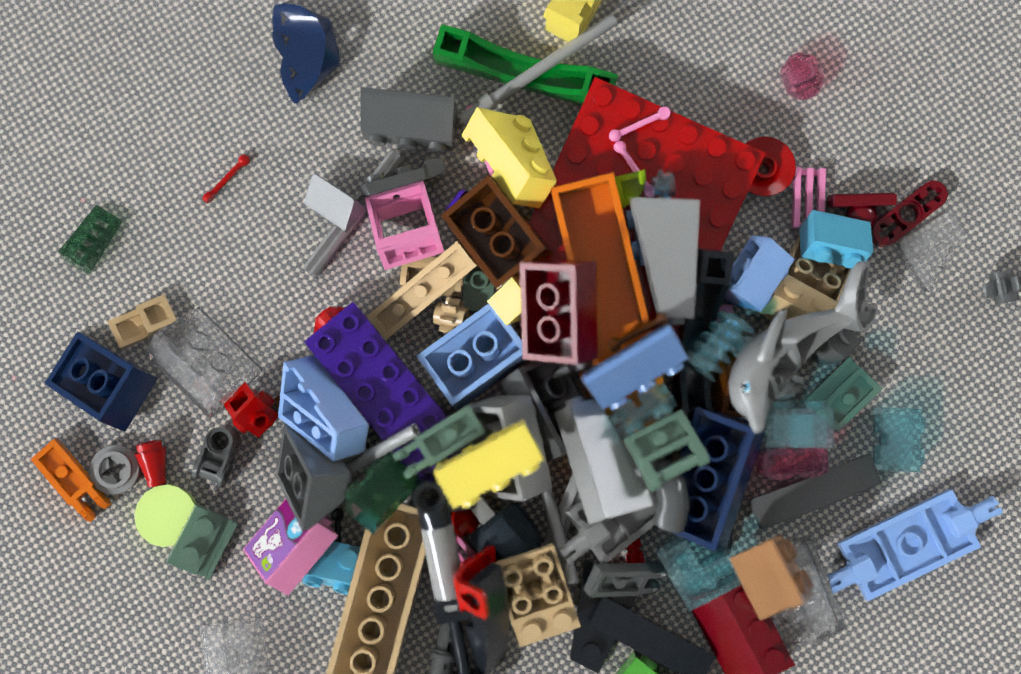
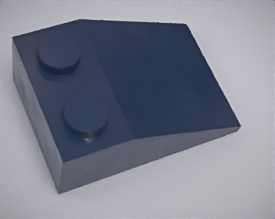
[44,331,158,432]

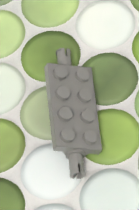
[556,451,681,566]

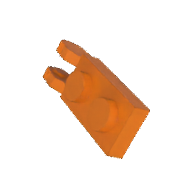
[31,438,111,522]

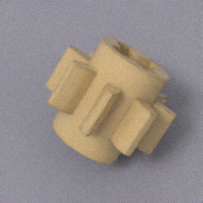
[433,296,470,334]

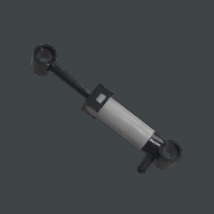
[413,473,479,674]

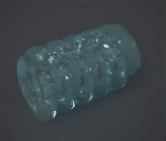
[686,311,755,382]

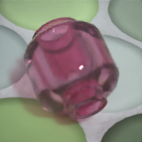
[780,53,825,100]

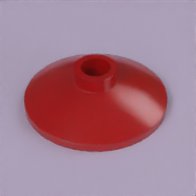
[745,136,796,197]

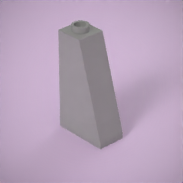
[630,197,700,324]
[555,396,658,525]

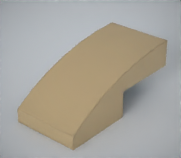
[107,294,177,351]

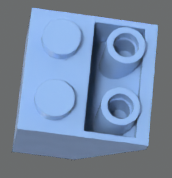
[723,235,795,312]

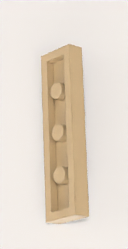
[367,240,478,340]

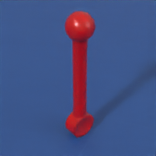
[202,154,250,204]

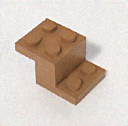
[729,534,814,620]

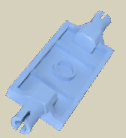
[821,489,1003,601]

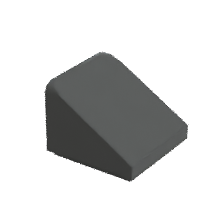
[551,360,593,379]

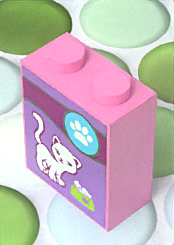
[243,498,338,595]

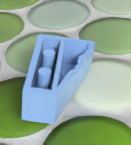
[278,355,369,462]

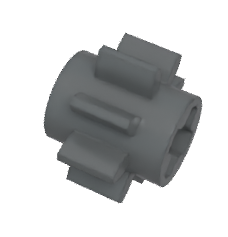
[982,269,1021,305]

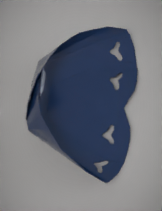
[272,3,341,104]

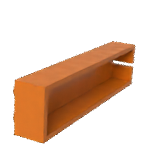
[550,173,671,436]

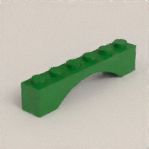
[432,24,618,106]

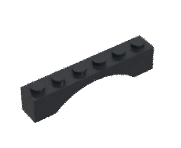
[670,248,734,424]

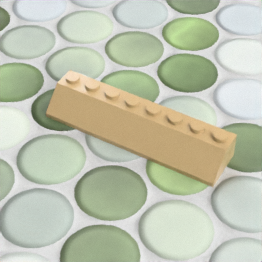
[326,497,426,674]

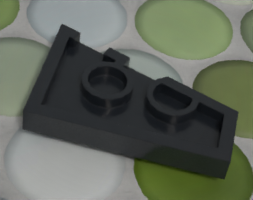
[570,558,637,674]

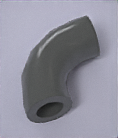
[636,456,690,533]

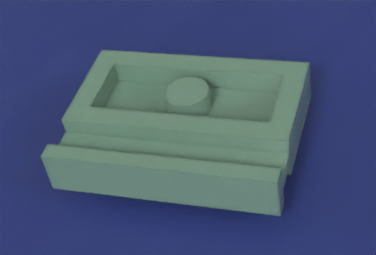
[803,357,883,432]
[167,503,238,580]

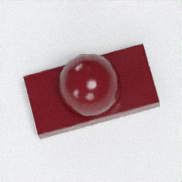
[826,193,897,226]

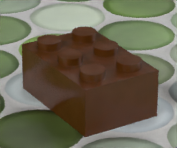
[440,175,553,290]

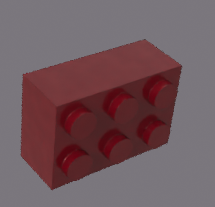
[520,259,598,365]

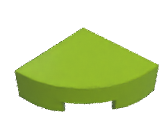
[615,169,646,208]

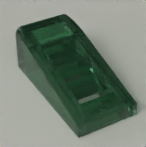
[58,205,122,274]

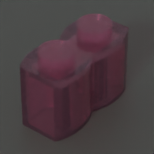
[756,444,829,480]

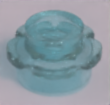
[652,170,675,198]

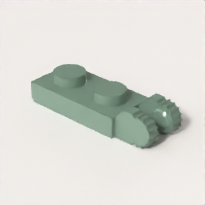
[392,405,486,479]

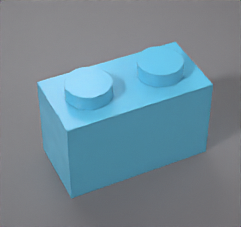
[799,210,873,268]

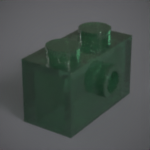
[344,453,419,535]

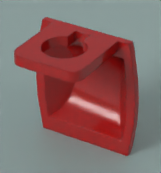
[453,545,497,619]

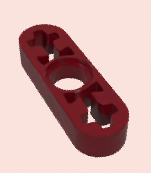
[871,181,948,247]

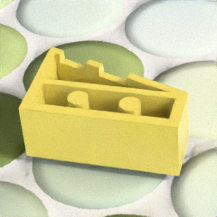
[543,0,602,42]
[462,107,557,208]
[434,419,544,508]

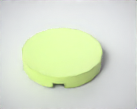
[134,484,197,547]

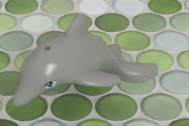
[729,261,878,433]

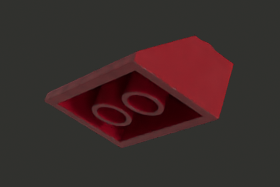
[687,575,795,674]

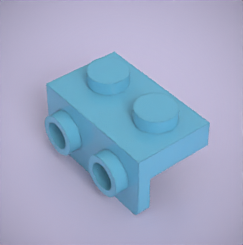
[302,541,361,595]

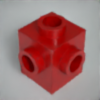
[223,382,278,438]

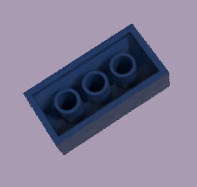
[657,407,767,552]

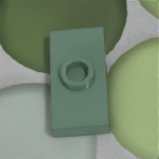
[463,266,494,312]

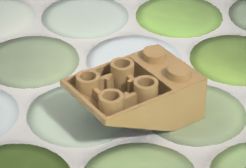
[758,234,852,321]
[495,543,581,647]

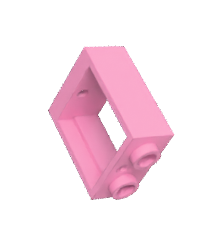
[365,180,444,270]

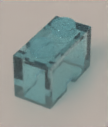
[873,407,925,472]

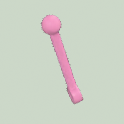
[609,107,671,142]
[614,141,656,197]

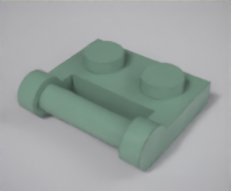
[624,409,710,492]

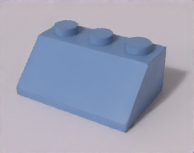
[582,324,688,410]

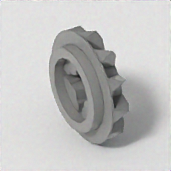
[89,445,141,495]

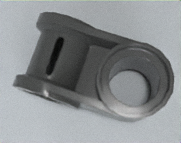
[192,426,241,488]

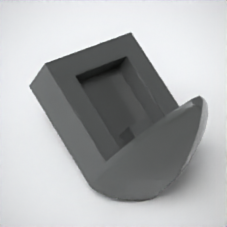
[811,329,861,365]

